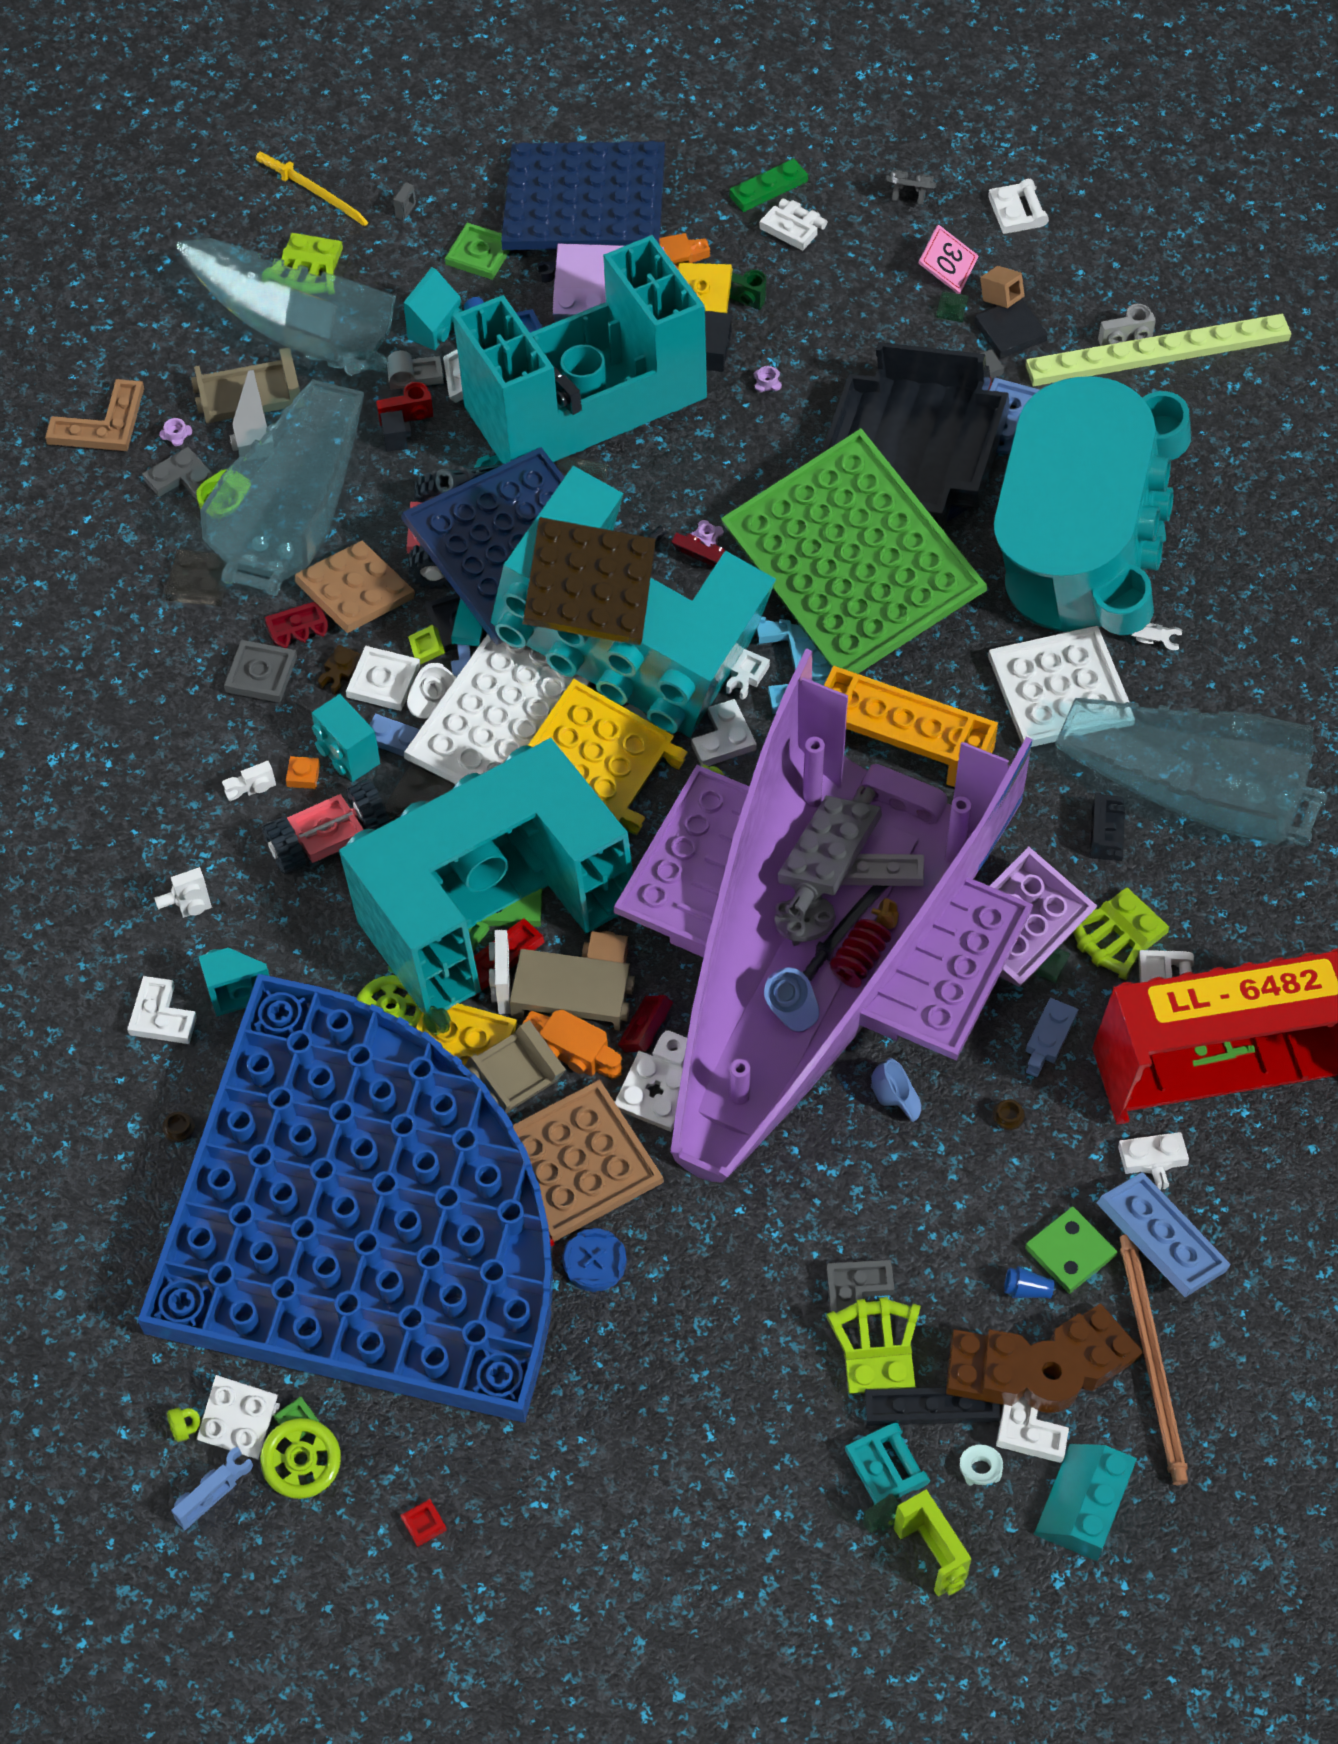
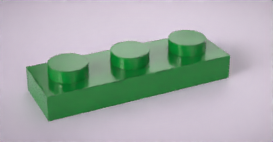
[729,159,808,212]

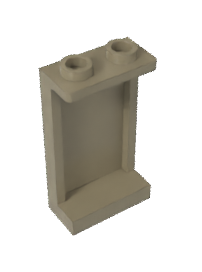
[191,347,302,424]
[510,949,635,1031]

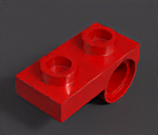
[376,382,434,426]

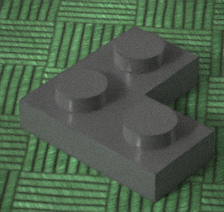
[142,447,213,501]
[826,1260,894,1328]

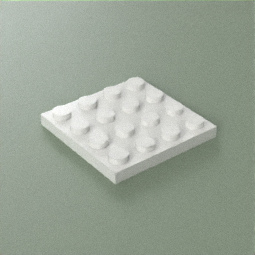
[988,626,1136,747]

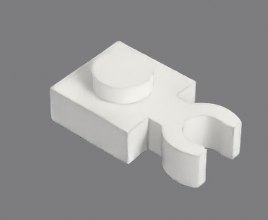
[726,649,770,700]
[222,761,276,801]

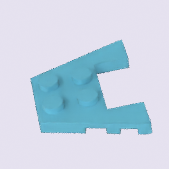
[756,617,832,714]

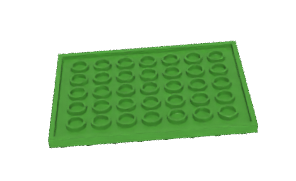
[721,429,987,674]

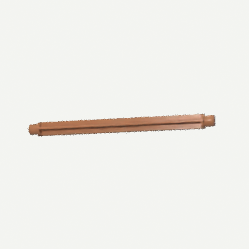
[1120,1234,1188,1485]

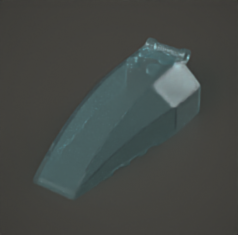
[176,238,396,376]
[200,379,364,596]
[1055,698,1328,846]

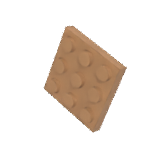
[295,541,415,633]

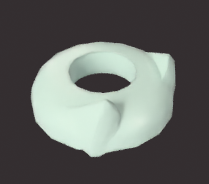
[960,1445,1003,1486]

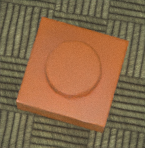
[286,756,320,789]

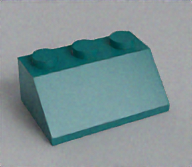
[1034,1444,1137,1562]

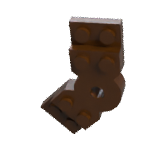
[946,1303,1144,1413]

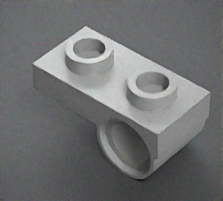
[1098,304,1156,346]
[387,351,444,390]

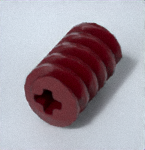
[829,919,892,988]

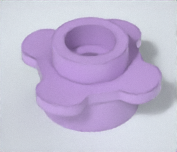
[753,366,782,392]
[159,418,192,446]
[691,520,723,546]

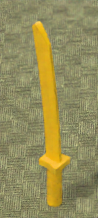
[256,152,368,226]

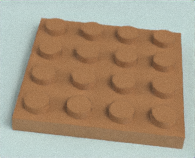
[513,1080,663,1242]

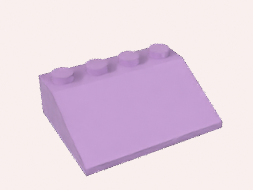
[553,244,664,322]
[990,847,1097,987]

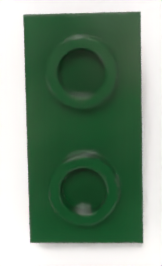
[729,270,766,310]

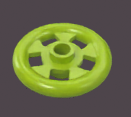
[357,975,422,1028]
[260,1418,341,1499]

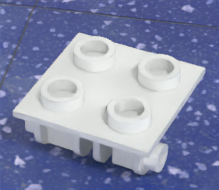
[197,1375,280,1459]

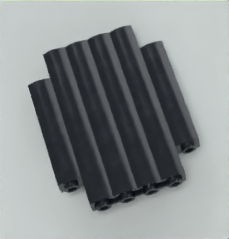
[821,342,1010,529]

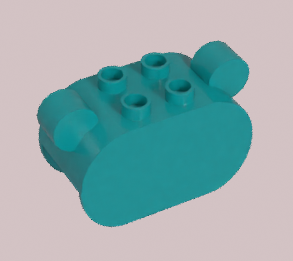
[994,376,1191,635]

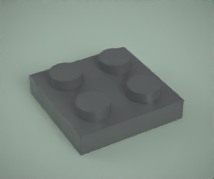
[224,640,297,703]

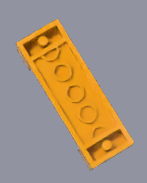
[824,665,998,787]

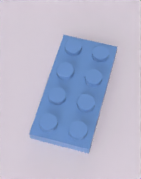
[1097,1172,1231,1297]

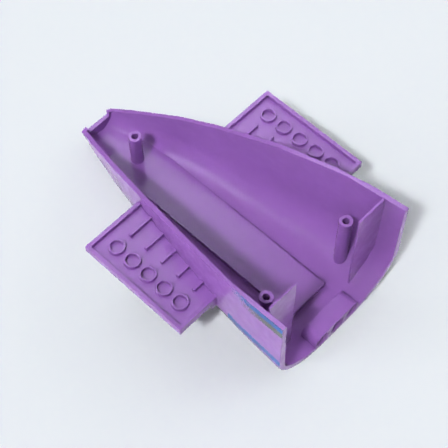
[614,648,1033,1182]

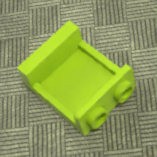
[893,1489,972,1596]

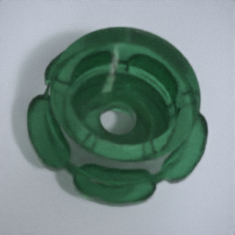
[422,1006,451,1036]

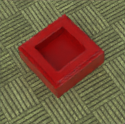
[400,1499,447,1547]

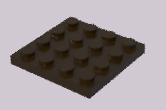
[522,517,656,645]

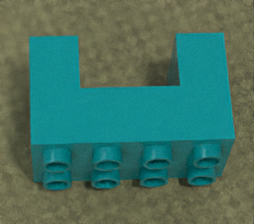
[453,235,707,464]
[491,466,776,738]
[339,738,633,1020]

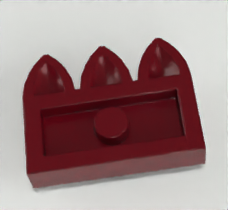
[264,601,328,648]

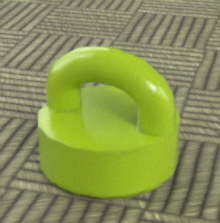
[167,1407,200,1442]

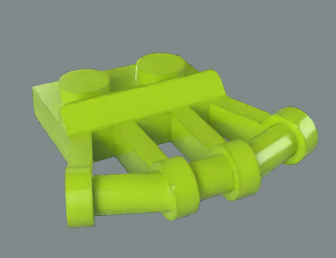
[262,233,343,297]
[1073,887,1169,980]
[826,1297,921,1395]

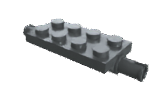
[777,786,882,919]

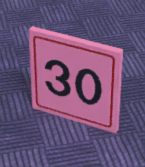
[918,224,979,295]

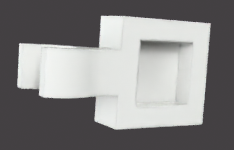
[1131,623,1182,650]

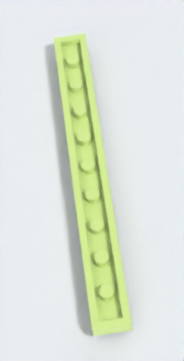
[1025,314,1291,386]

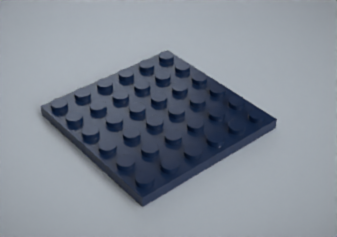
[501,141,665,250]
[401,447,565,646]

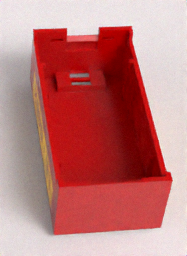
[1092,948,1338,1125]

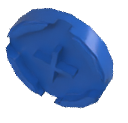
[562,1228,627,1292]

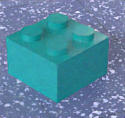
[311,694,380,782]

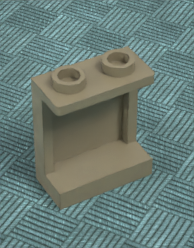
[465,1020,566,1113]

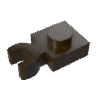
[318,645,362,695]

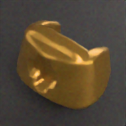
[871,898,899,929]

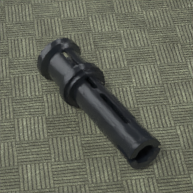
[435,463,504,493]

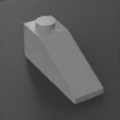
[229,370,273,460]

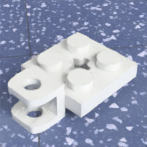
[615,1031,687,1132]

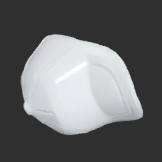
[407,663,457,719]

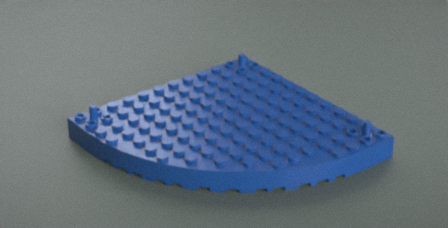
[138,974,553,1423]

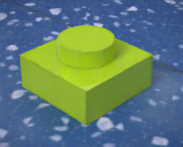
[408,625,445,665]

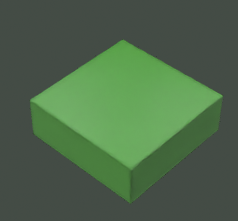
[273,1397,319,1443]

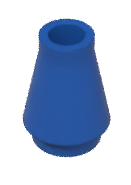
[1004,1266,1054,1299]

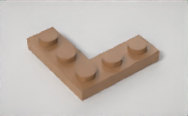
[45,379,144,451]

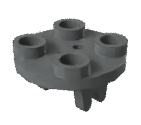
[885,170,937,205]
[774,895,836,946]

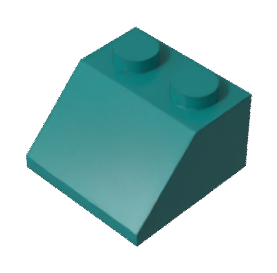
[403,267,463,350]
[198,948,270,1017]

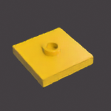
[678,263,733,313]

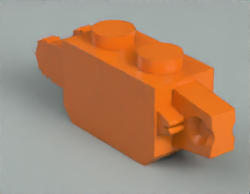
[660,233,710,269]
[522,1009,622,1079]

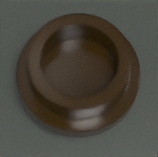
[993,1099,1025,1130]
[162,1111,195,1142]

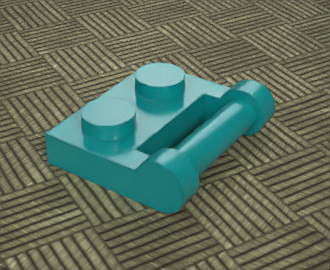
[845,1423,930,1508]

